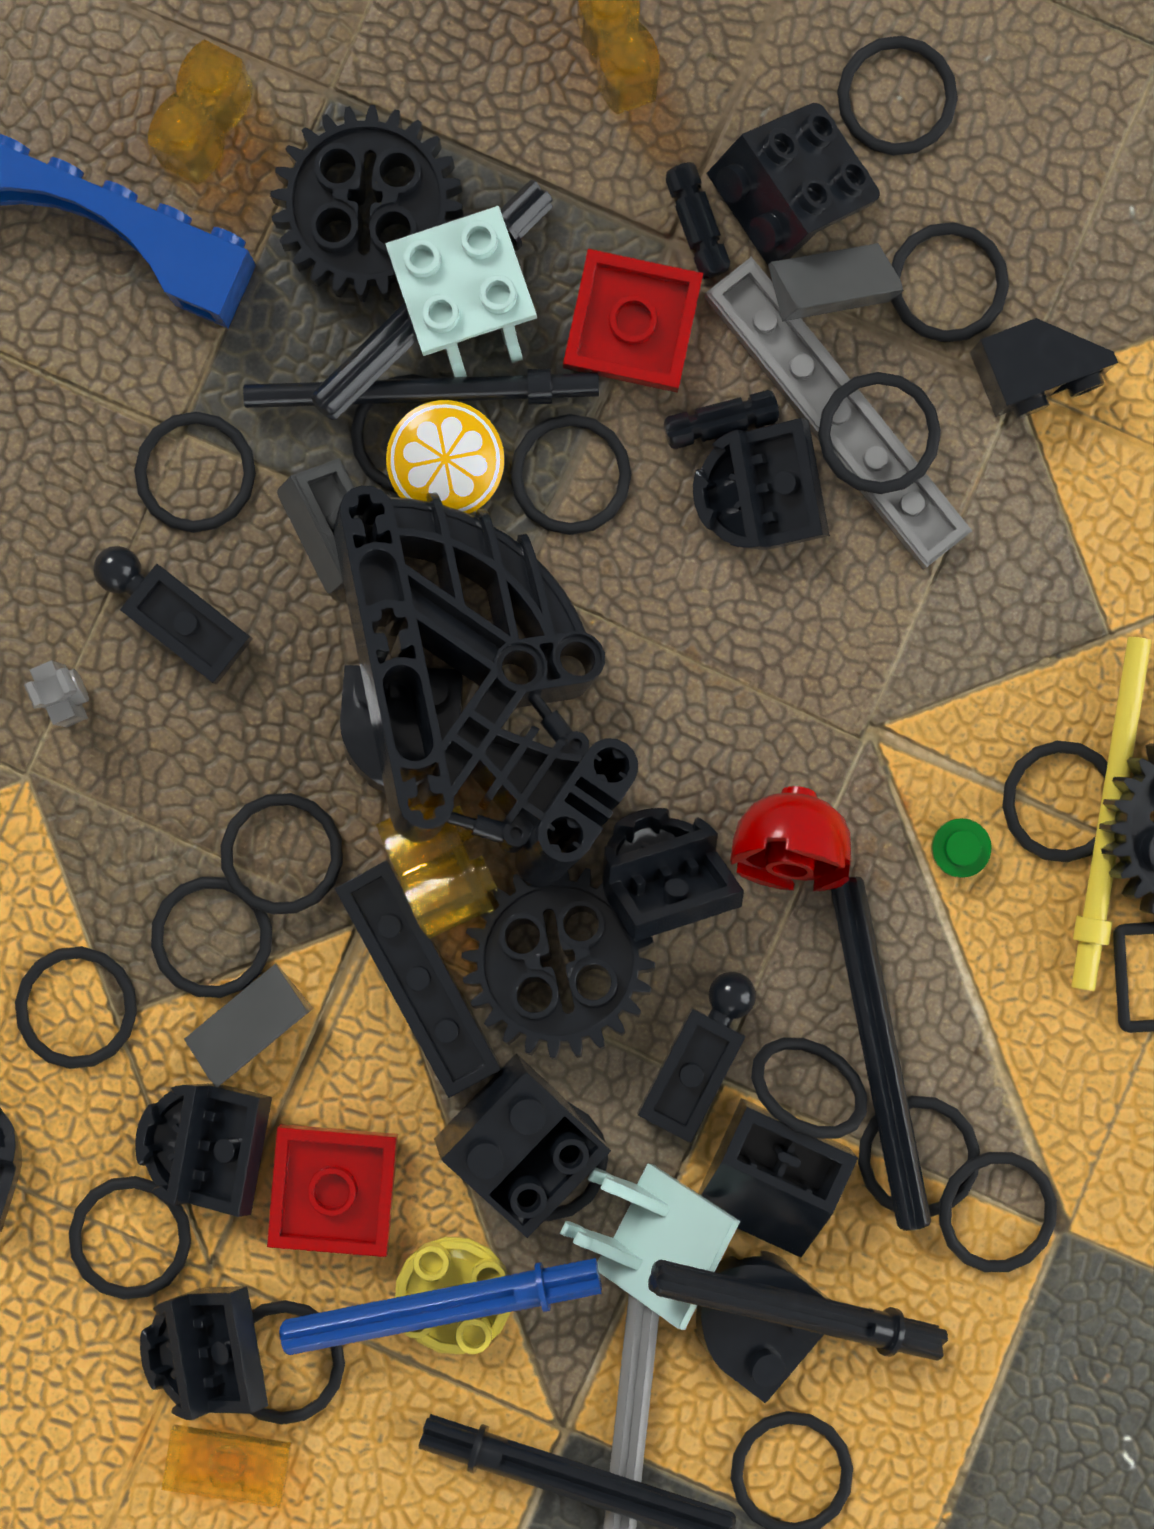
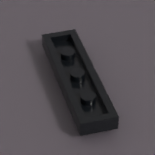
[334,859,502,1098]

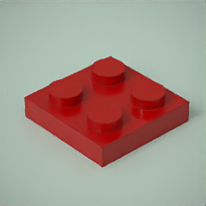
[563,249,703,393]
[267,1124,398,1257]

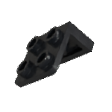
[706,103,880,267]

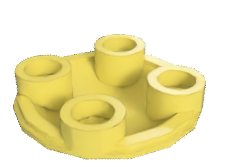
[395,1237,511,1354]

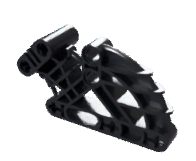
[334,485,638,887]

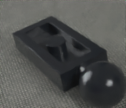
[93,546,253,685]
[637,972,756,1143]

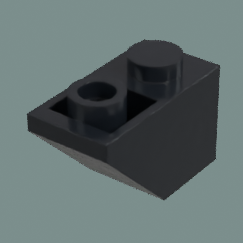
[970,318,1118,419]

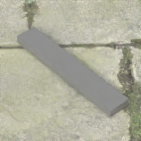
[704,257,972,570]

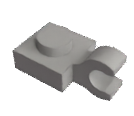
[24,660,89,728]

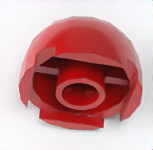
[730,786,851,891]

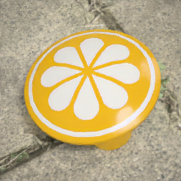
[386,400,504,514]

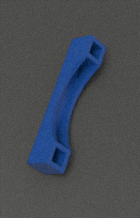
[0,134,256,329]

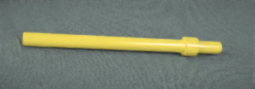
[1071,637,1152,991]

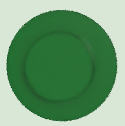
[931,818,992,878]

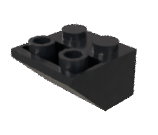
[434,1053,611,1238]
[698,1098,858,1258]

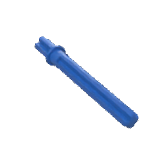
[279,1258,602,1355]

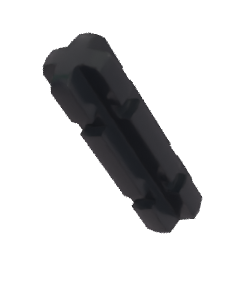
[666,162,730,279]
[664,390,779,449]

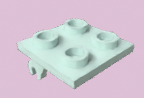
[385,206,537,377]
[560,1163,740,1330]

